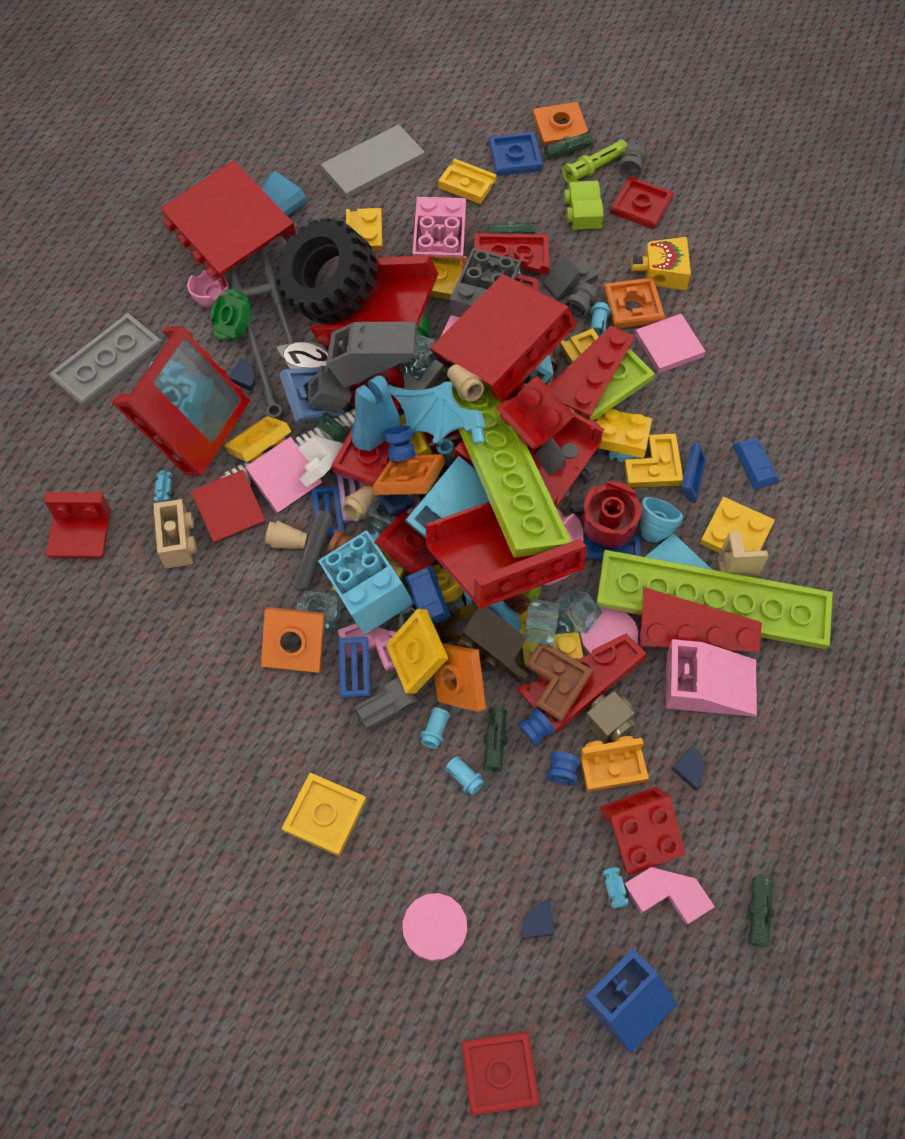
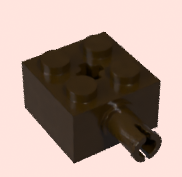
[438,604,531,683]

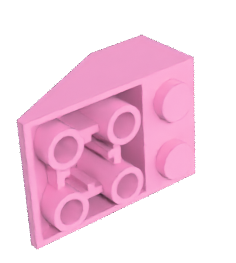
[413,197,466,258]
[665,639,757,717]

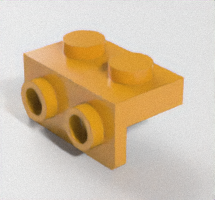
[579,736,649,792]

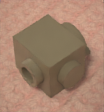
[584,691,636,744]

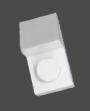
[298,437,344,487]

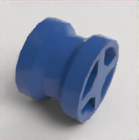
[517,708,555,747]
[546,751,581,786]

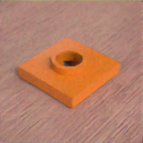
[533,102,589,148]
[603,278,665,329]
[373,454,445,495]
[261,607,325,673]
[434,643,486,712]

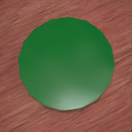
[210,289,250,342]

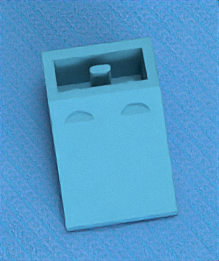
[404,456,489,539]
[318,530,414,635]

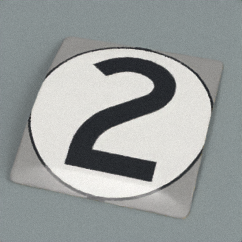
[277,342,328,369]

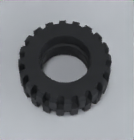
[276,218,378,324]

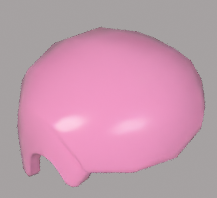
[187,270,229,308]

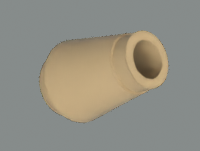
[447,365,484,402]
[342,485,378,521]
[265,521,308,550]

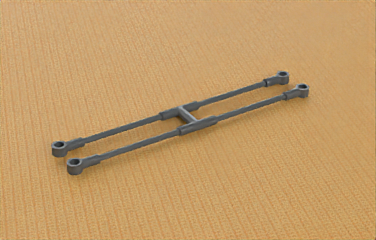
[199,179,308,420]

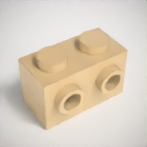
[153,499,197,569]

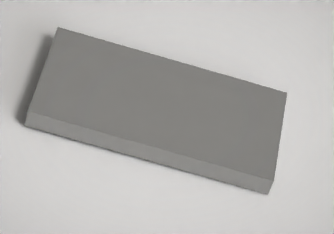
[321,124,425,199]
[48,313,163,408]

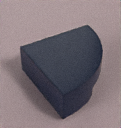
[228,358,255,391]
[377,494,415,518]
[672,746,704,791]
[521,901,555,940]

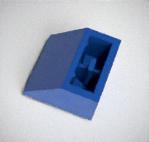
[582,948,677,1054]

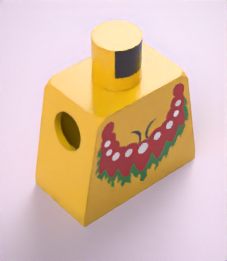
[631,237,691,290]

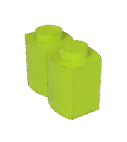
[564,180,603,230]

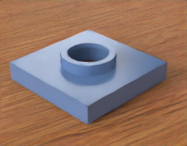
[279,368,344,422]

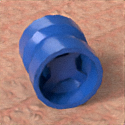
[384,425,416,461]

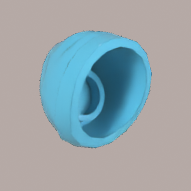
[638,497,683,543]

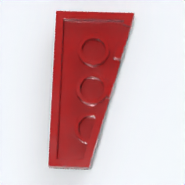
[517,633,647,734]

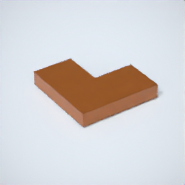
[525,640,593,723]

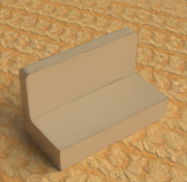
[717,531,769,578]

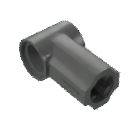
[354,678,419,731]

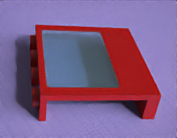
[112,326,250,476]

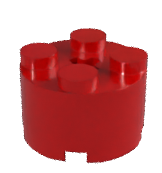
[581,481,642,548]

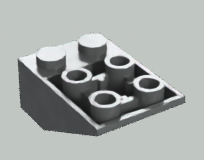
[448,248,521,320]
[327,322,417,388]

